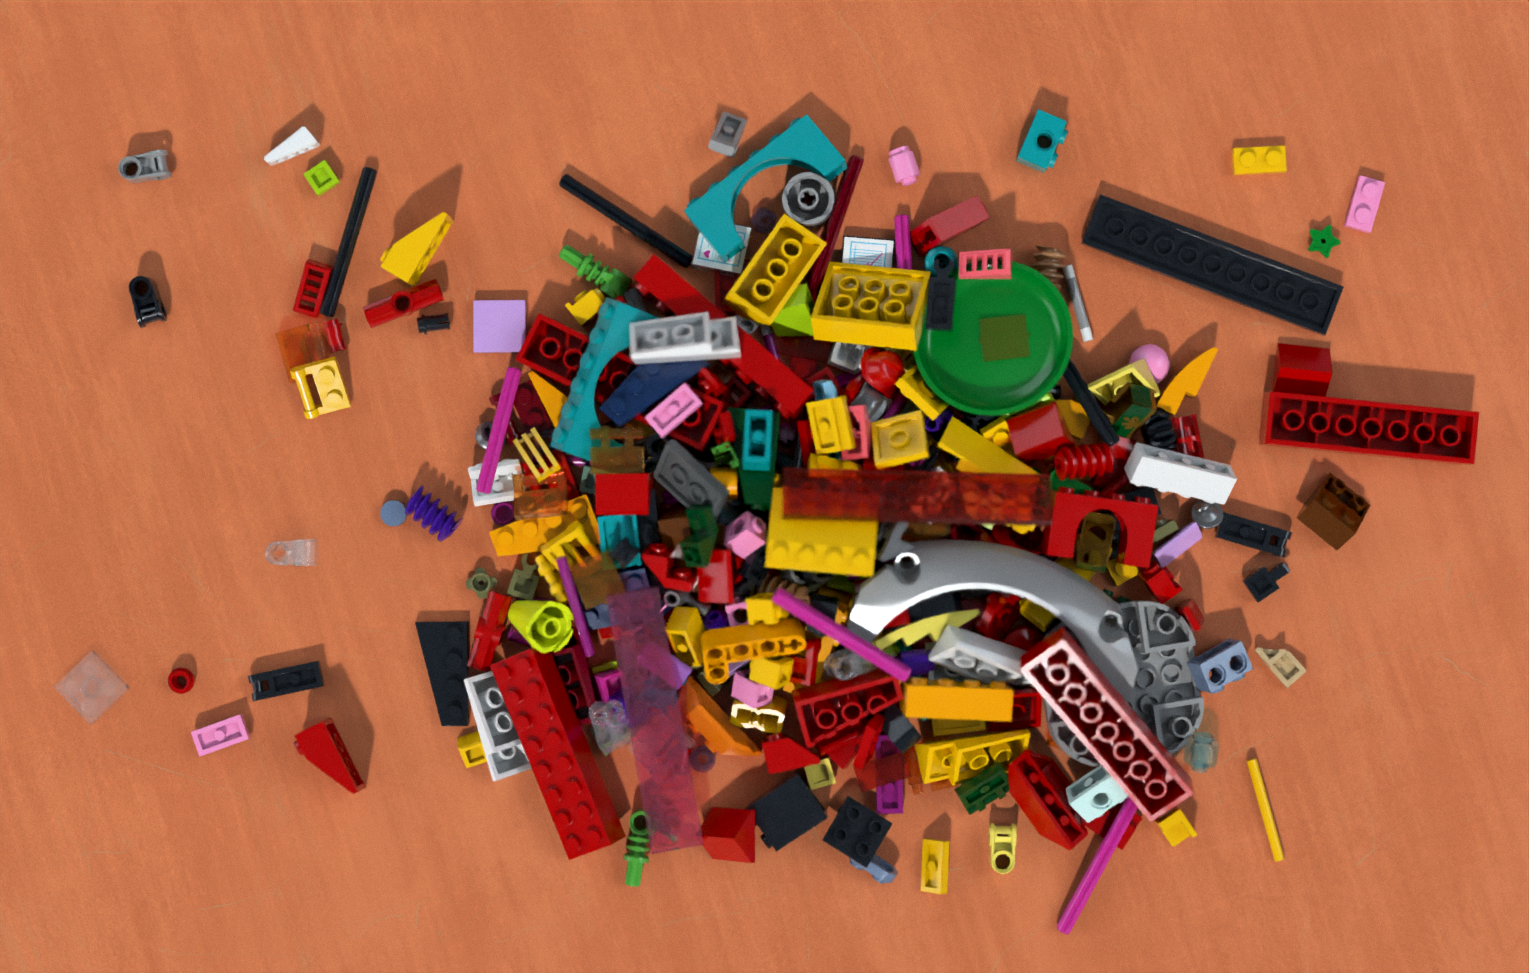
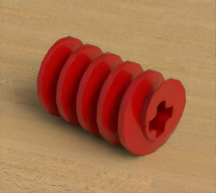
[1054,443,1114,480]

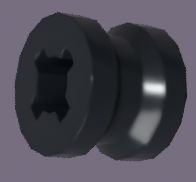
[608,536,641,570]

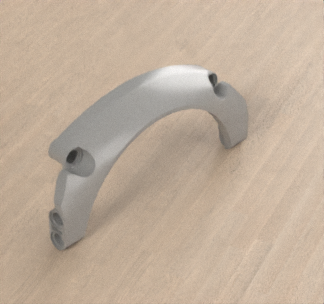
[845,540,1138,703]

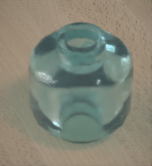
[1184,732,1220,773]

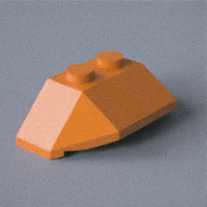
[685,675,762,756]

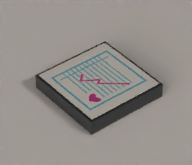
[841,235,895,268]

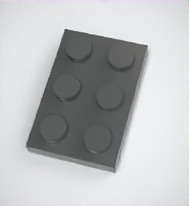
[653,439,730,521]

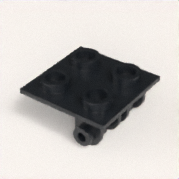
[822,796,893,868]

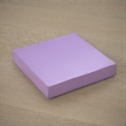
[473,300,526,353]

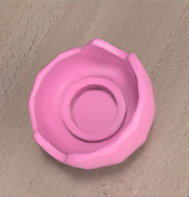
[1129,344,1170,383]

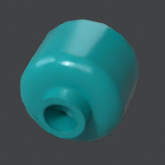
[924,246,958,277]

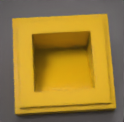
[457,731,487,768]

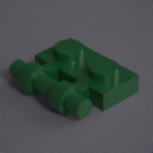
[954,762,1009,815]

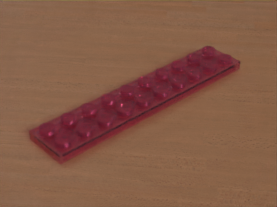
[606,586,704,854]

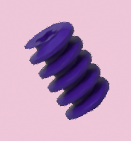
[405,485,463,542]

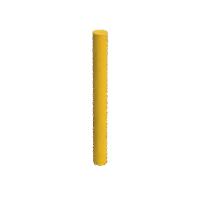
[1246,758,1285,862]

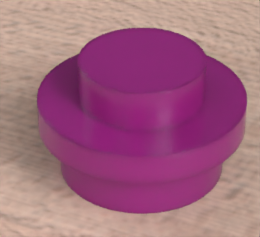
[491,501,517,526]

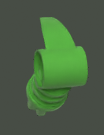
[559,245,633,299]
[623,809,678,887]

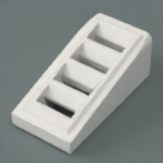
[264,126,320,166]

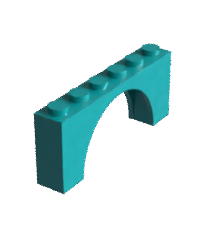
[684,114,847,263]
[550,297,661,469]

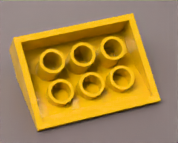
[811,262,931,351]
[765,487,880,577]

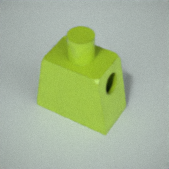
[757,284,815,337]

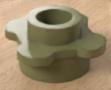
[466,568,497,599]

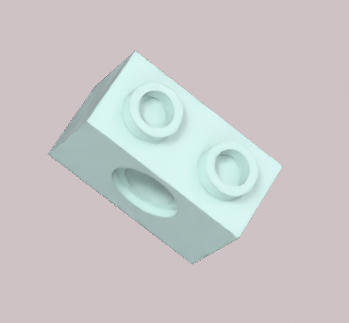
[1065,765,1128,823]

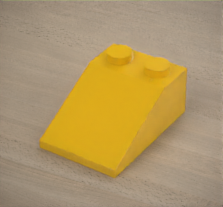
[380,212,454,287]

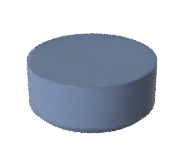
[380,500,407,526]

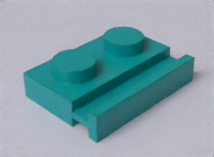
[597,515,642,570]

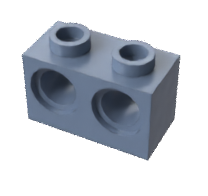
[1187,638,1253,694]

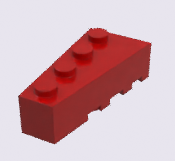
[791,667,903,750]

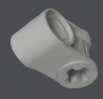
[118,150,172,183]

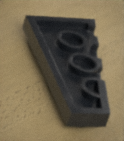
[415,621,469,726]

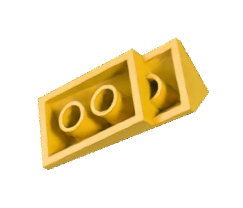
[937,416,1041,506]
[915,729,1030,786]

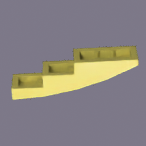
[872,609,981,650]

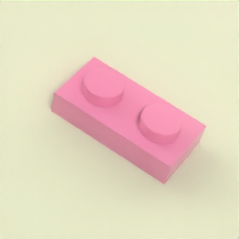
[1344,175,1385,233]
[645,383,703,438]
[191,714,250,757]

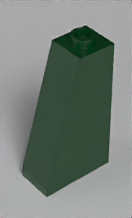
[727,407,780,513]

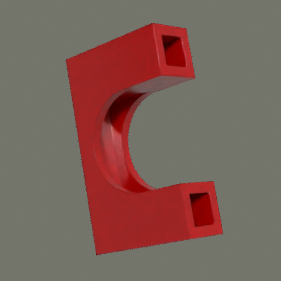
[1041,486,1158,568]

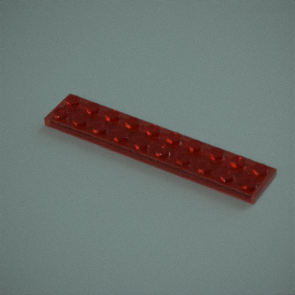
[782,468,1053,526]

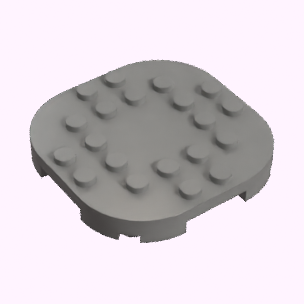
[1042,600,1204,767]

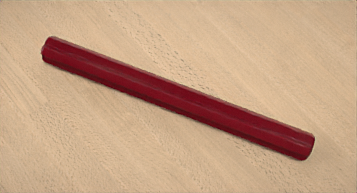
[807,155,864,302]

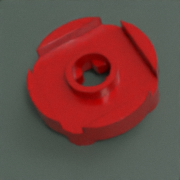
[975,591,1020,641]

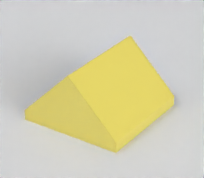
[1088,358,1160,406]

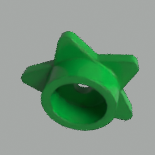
[1308,225,1341,258]

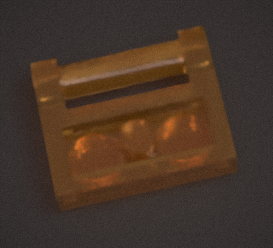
[275,321,329,384]
[512,469,568,521]

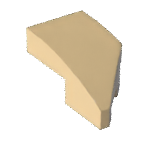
[1255,648,1307,689]

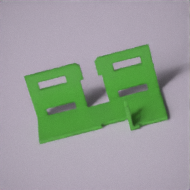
[711,442,739,469]

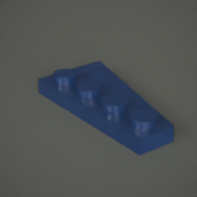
[599,360,710,427]

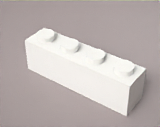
[1124,442,1237,504]

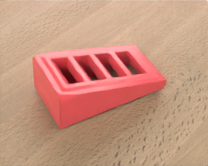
[958,249,1012,279]

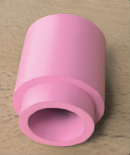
[888,146,921,186]

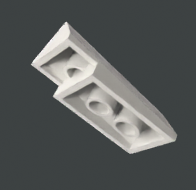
[629,312,741,364]
[928,624,1031,689]
[464,671,531,782]

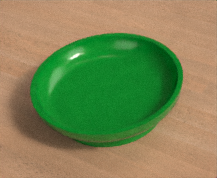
[913,259,1073,416]

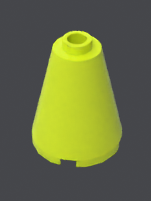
[508,600,574,653]

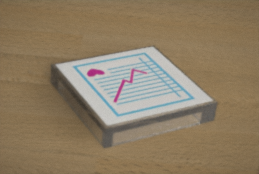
[691,224,753,277]

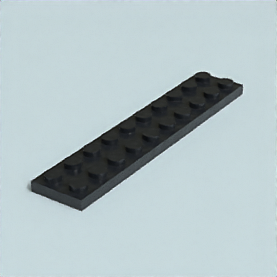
[1081,194,1344,336]

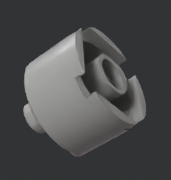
[782,172,834,228]

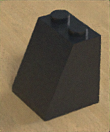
[746,770,828,851]

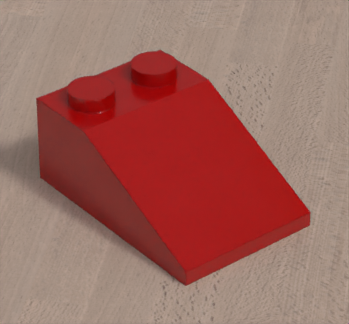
[294,718,366,794]

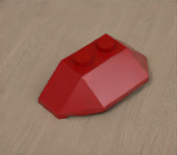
[1008,749,1088,850]

